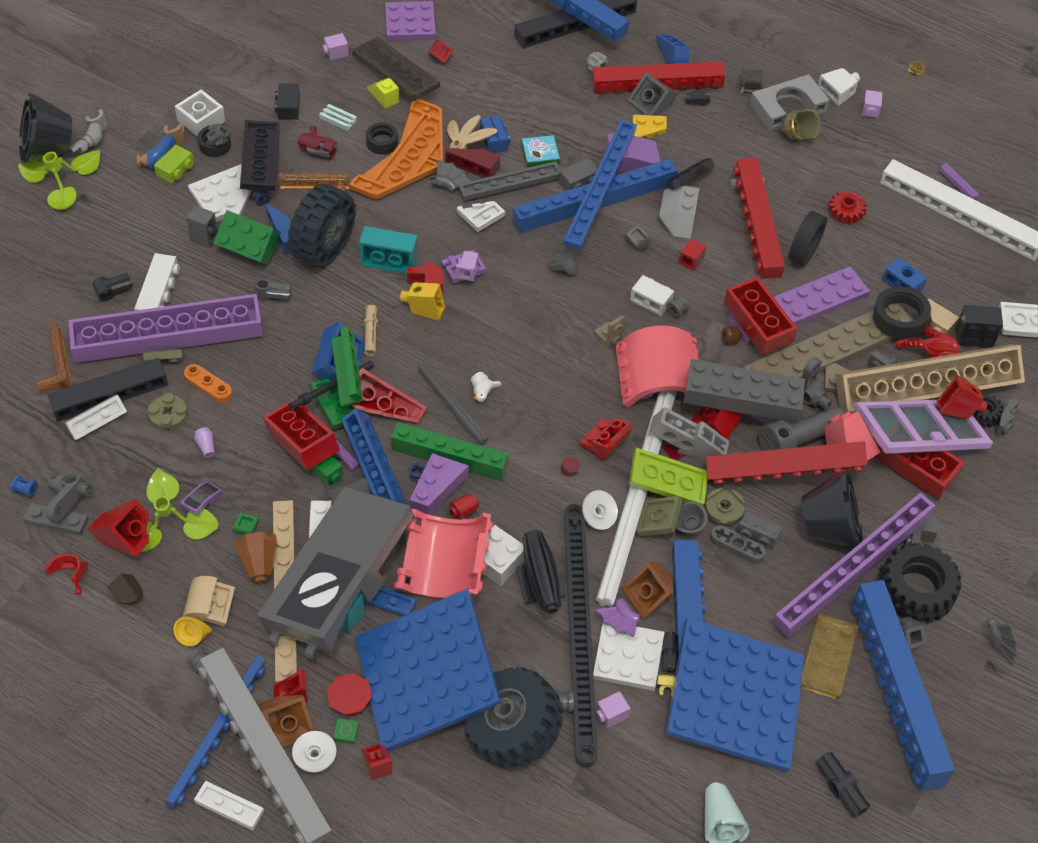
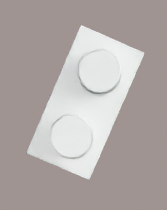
[630,275,674,316]

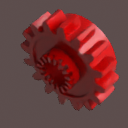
[828,190,867,224]

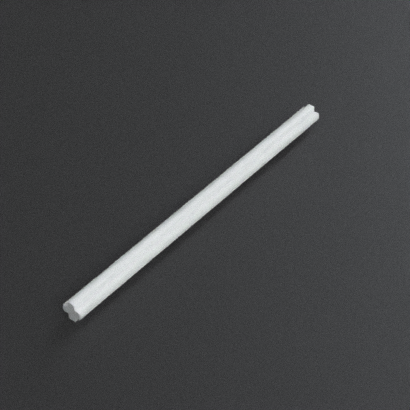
[596,390,677,607]

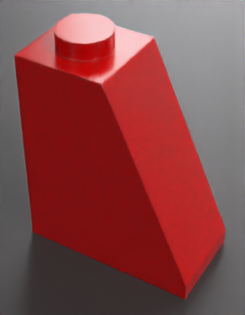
[87,499,149,557]

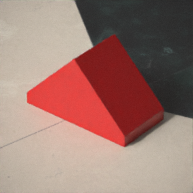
[273,669,308,703]
[362,743,393,780]

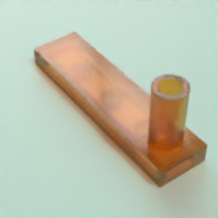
[279,173,350,192]
[36,322,72,392]

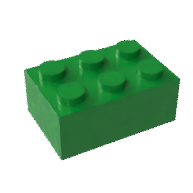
[214,210,281,265]

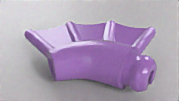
[596,598,640,637]

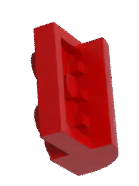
[579,418,632,460]

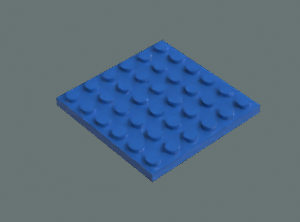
[355,589,502,752]
[666,618,805,772]

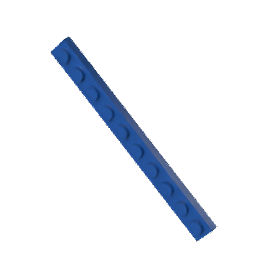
[563,120,637,250]

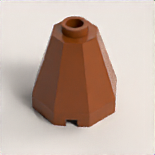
[235,532,278,584]

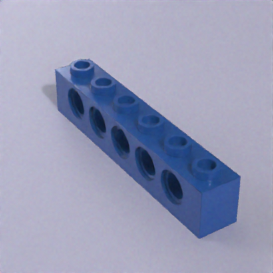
[341,408,407,505]

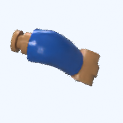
[137,123,186,169]

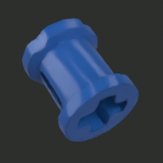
[11,475,38,498]

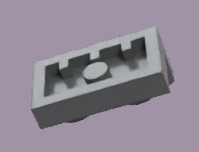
[736,512,782,550]

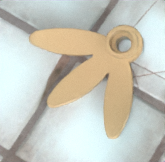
[447,115,497,149]

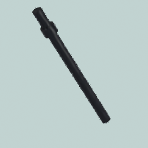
[288,361,374,410]

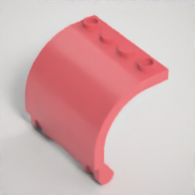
[615,326,699,408]
[393,509,493,600]

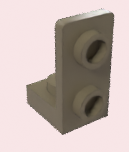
[594,315,625,349]

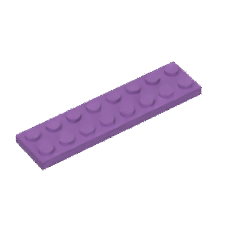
[728,267,870,345]

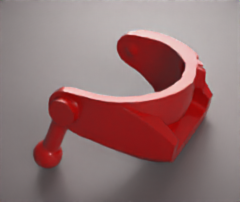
[45,552,88,595]

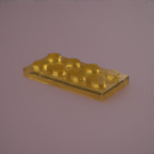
[800,613,859,700]

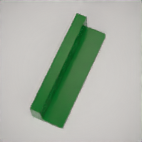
[332,326,363,406]

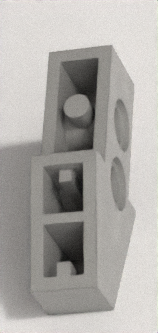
[649,407,730,460]

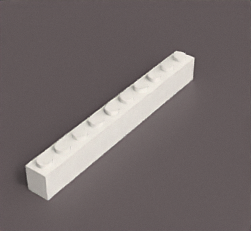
[880,159,1038,261]

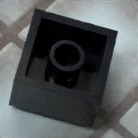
[955,305,1003,348]

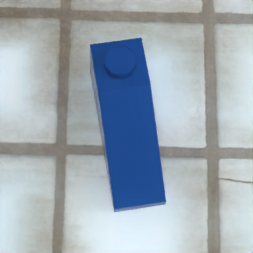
[656,34,690,64]
[266,204,291,254]

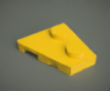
[633,115,667,139]

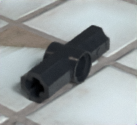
[816,752,870,817]

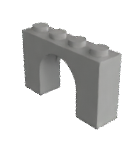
[750,74,829,131]

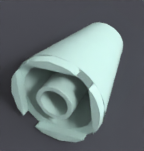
[705,782,750,843]

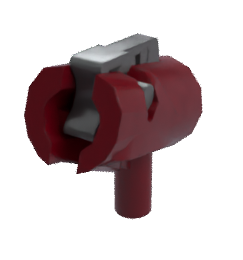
[297,126,338,159]

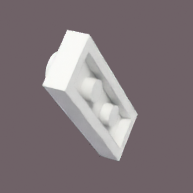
[65,395,127,440]
[194,781,264,830]

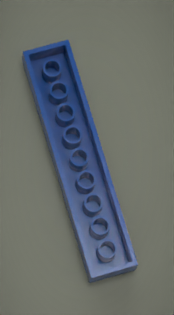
[851,580,955,792]

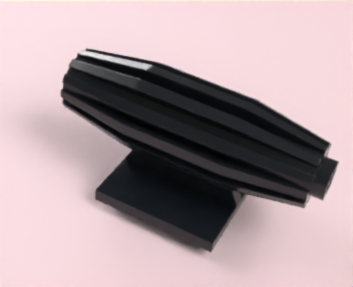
[516,530,565,614]

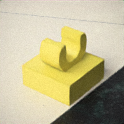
[657,674,675,696]

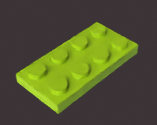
[629,448,708,506]

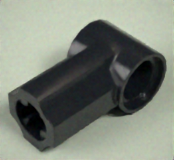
[92,273,133,301]

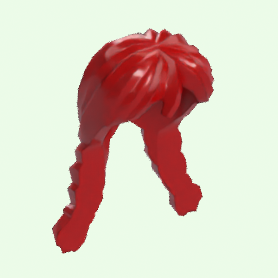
[895,326,959,358]

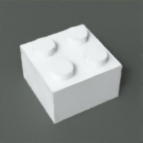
[175,89,225,136]
[482,525,524,586]

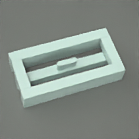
[319,104,357,132]

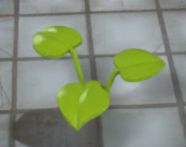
[18,150,100,210]
[141,468,219,552]

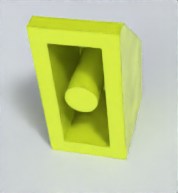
[367,78,399,109]

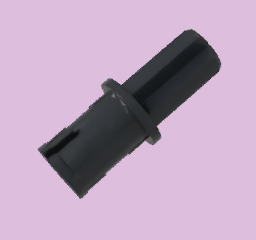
[662,631,678,672]

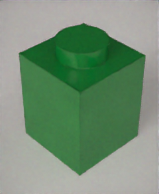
[312,456,343,486]

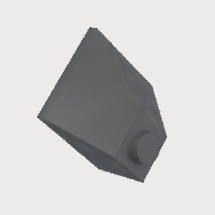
[627,72,678,116]

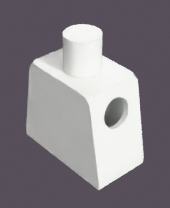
[818,68,860,106]

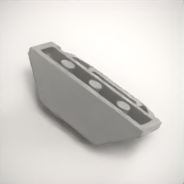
[659,185,700,241]

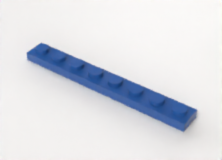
[166,655,266,811]

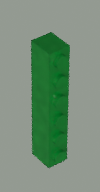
[391,422,508,481]

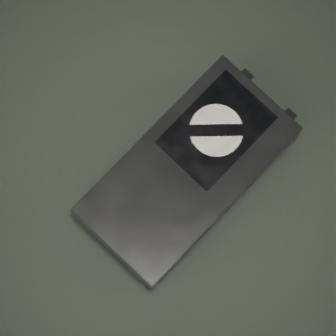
[257,487,416,659]

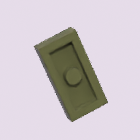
[143,348,184,362]

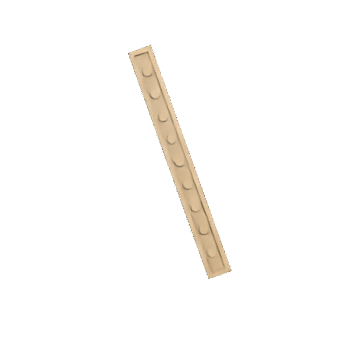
[273,500,297,684]

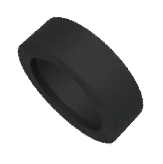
[788,210,828,266]
[873,287,931,338]

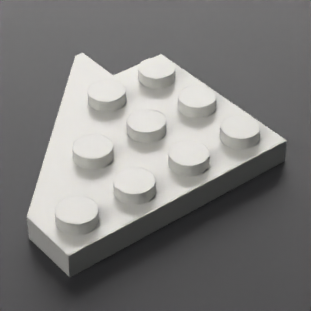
[188,164,253,222]

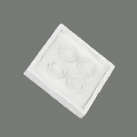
[593,623,664,691]

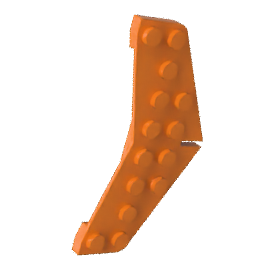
[349,98,443,199]

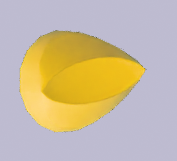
[173,616,212,646]

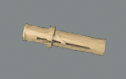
[363,305,378,357]

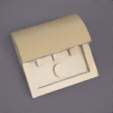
[183,576,235,627]

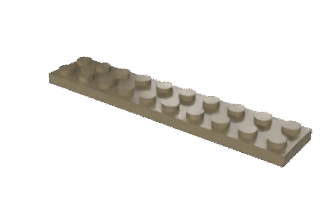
[744,303,913,378]

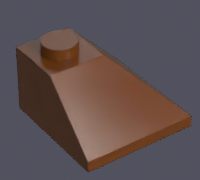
[622,562,673,620]
[258,695,314,748]

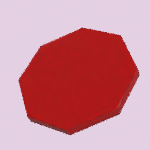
[327,673,372,716]

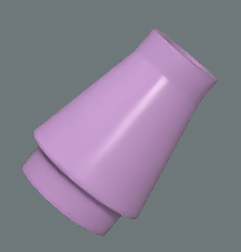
[194,427,215,458]

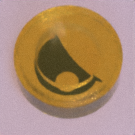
[908,61,925,77]

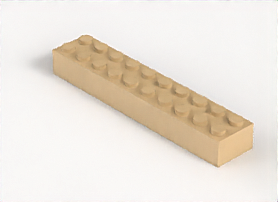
[835,344,1025,412]

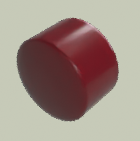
[561,457,580,476]

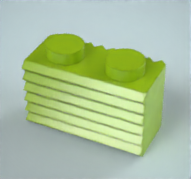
[154,144,194,184]

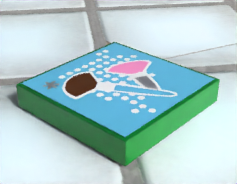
[521,135,561,167]

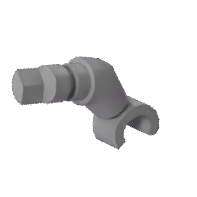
[68,109,108,154]

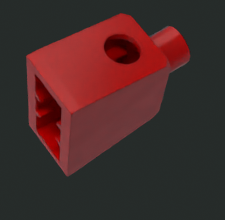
[936,375,987,419]

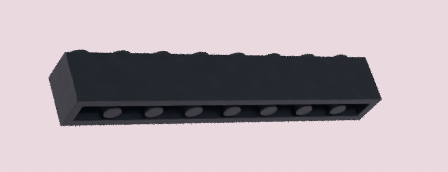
[514,0,637,49]

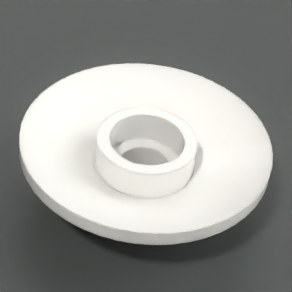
[582,490,618,530]
[292,731,336,773]

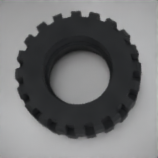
[879,543,962,623]

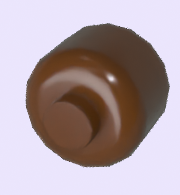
[721,326,742,345]

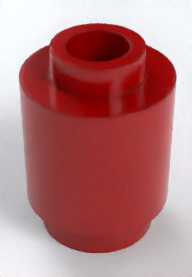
[449,493,479,520]

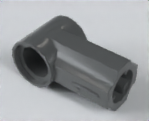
[254,277,291,301]

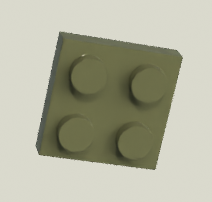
[636,496,683,536]

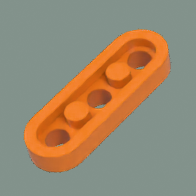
[184,364,232,403]

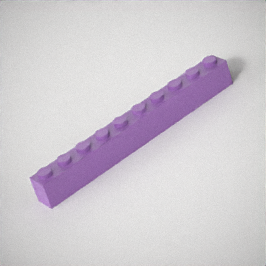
[774,492,935,639]

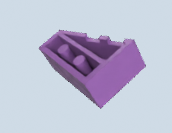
[409,454,469,515]

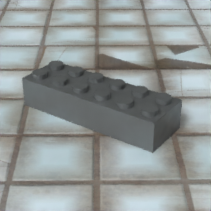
[683,359,805,423]

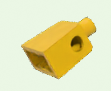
[400,282,445,321]

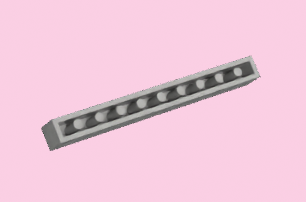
[198,648,331,843]

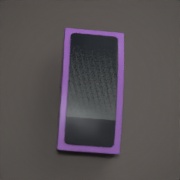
[180,481,223,516]

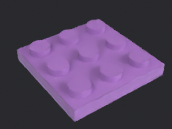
[385,1,436,40]

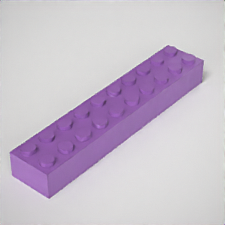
[69,294,263,363]

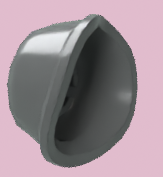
[676,502,708,536]

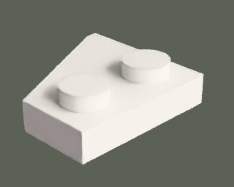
[457,201,505,232]

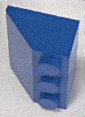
[312,322,365,381]

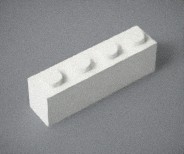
[134,253,180,311]

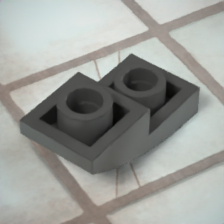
[995,397,1020,437]

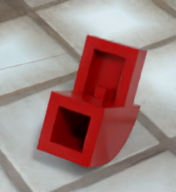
[407,262,443,296]

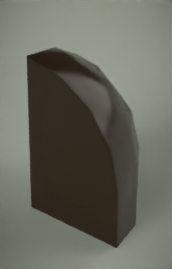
[107,573,143,603]

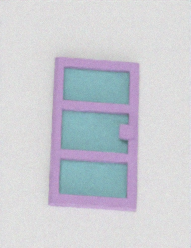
[854,400,993,454]

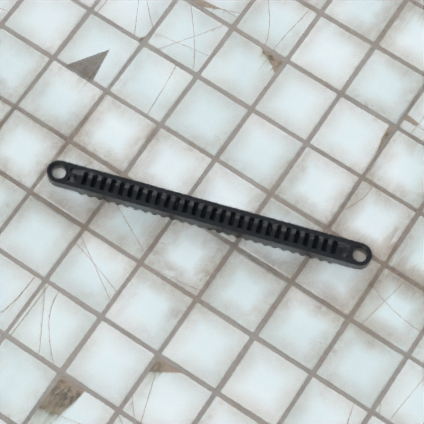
[564,504,598,768]

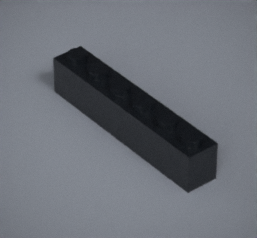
[47,358,168,422]

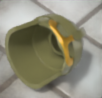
[781,109,820,141]

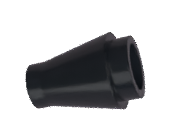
[686,88,710,104]

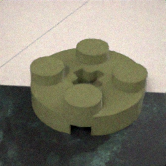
[148,393,187,430]
[705,488,745,527]

